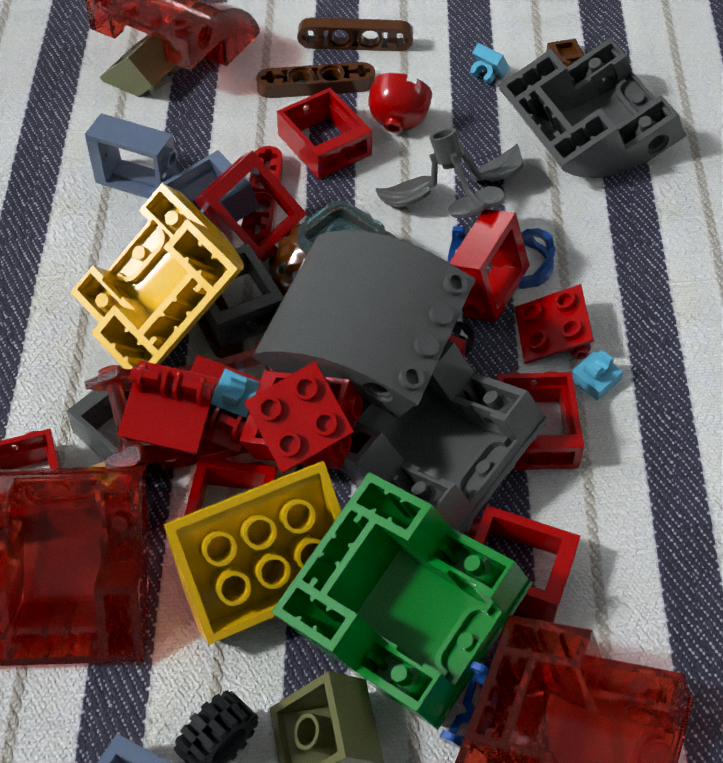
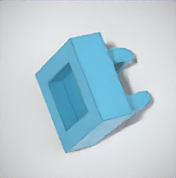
[470,43,510,85]
[571,350,623,401]
[211,369,260,422]

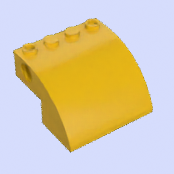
[70,183,244,374]

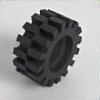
[174,690,259,763]

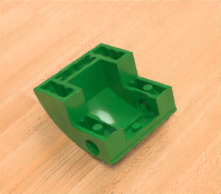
[271,472,533,730]

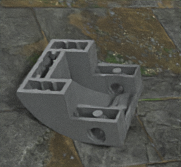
[498,38,687,178]
[252,230,476,418]
[340,341,548,534]

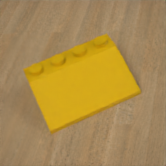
[163,461,341,645]

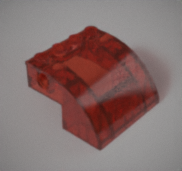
[84,0,260,70]
[0,466,149,666]
[455,615,694,763]

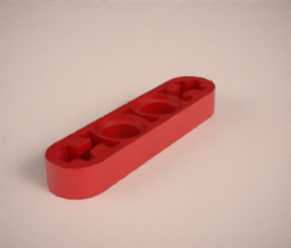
[241,146,283,245]

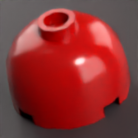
[368,73,433,133]

